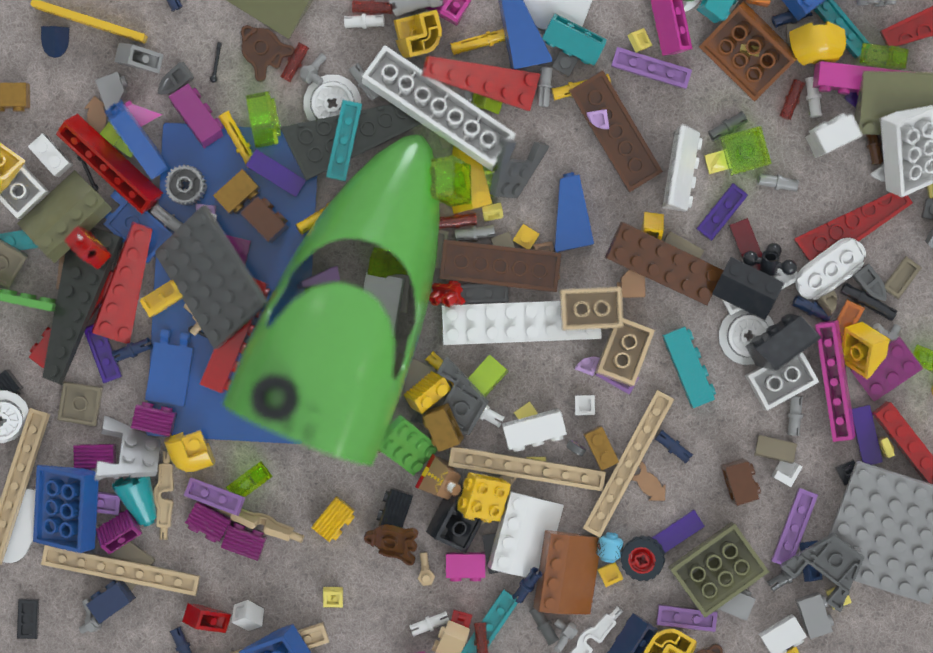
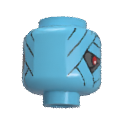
[596,532,624,563]

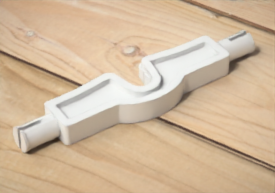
[569,606,623,653]

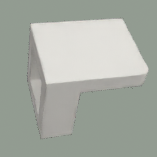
[771,461,802,487]
[231,600,264,631]

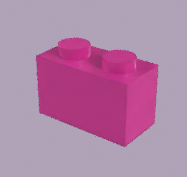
[446,552,485,582]

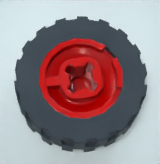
[620,535,665,582]

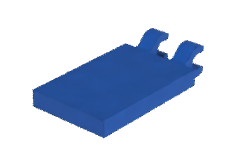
[104,190,173,264]
[145,329,194,406]

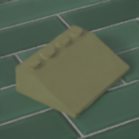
[226,0,313,39]
[854,71,933,135]
[17,170,113,263]
[668,521,769,618]

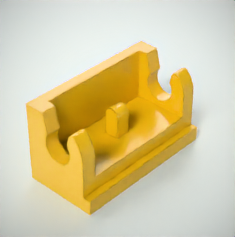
[140,280,183,317]

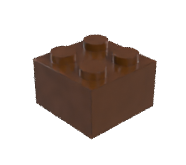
[240,196,288,243]
[720,458,761,506]

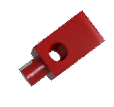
[64,226,111,269]

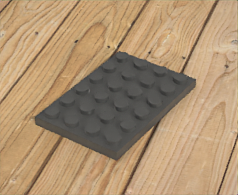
[155,205,268,349]

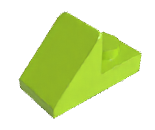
[100,121,133,158]

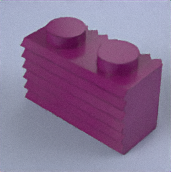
[131,402,177,437]
[73,444,116,470]
[185,501,232,543]
[96,510,142,555]
[221,522,267,561]

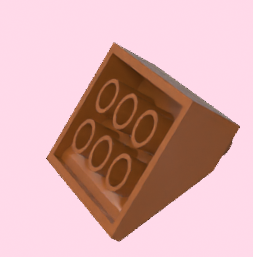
[699,1,797,102]
[533,530,599,615]

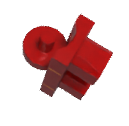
[429,281,466,307]

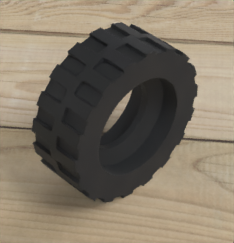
[250,375,299,421]

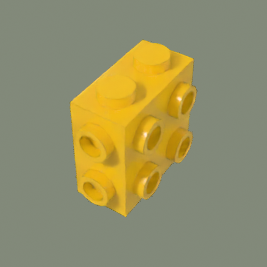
[457,472,511,523]

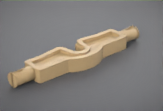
[153,451,174,540]
[220,508,304,543]

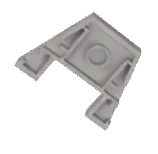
[94,416,161,480]

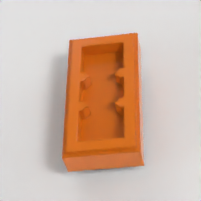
[836,299,865,341]

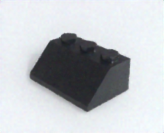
[712,257,785,320]
[746,314,821,371]
[426,482,483,553]

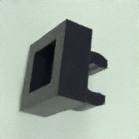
[835,459,855,486]

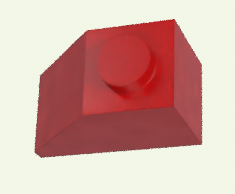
[182,603,231,633]

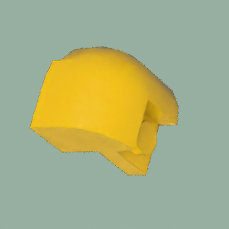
[393,10,442,58]
[789,22,846,66]
[164,430,215,472]
[644,628,697,653]

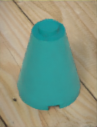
[112,476,157,527]

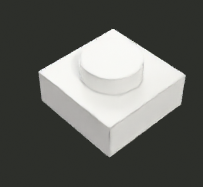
[575,395,595,415]

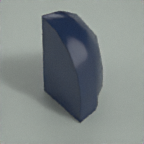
[41,26,69,58]

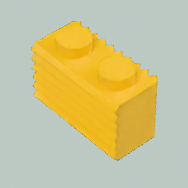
[403,371,451,414]
[311,496,355,542]

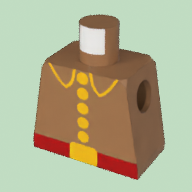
[415,454,461,500]

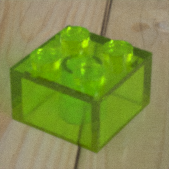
[246,91,281,148]
[720,126,772,176]
[430,155,472,207]

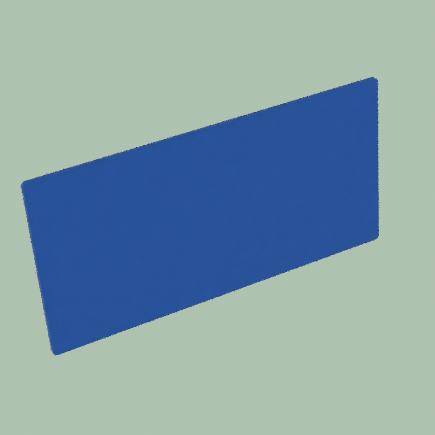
[146,123,318,444]

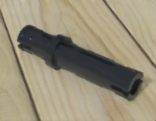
[840,282,897,321]

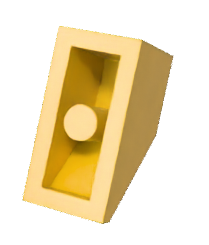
[641,212,664,240]

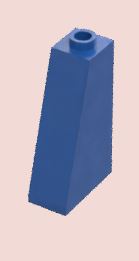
[498,0,552,69]
[105,100,168,180]
[554,172,594,253]

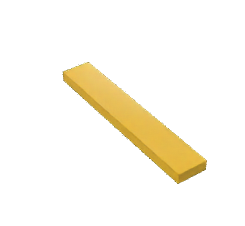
[30,0,148,44]

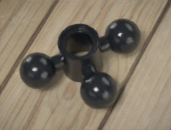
[742,243,797,276]

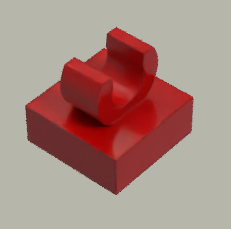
[451,610,473,628]

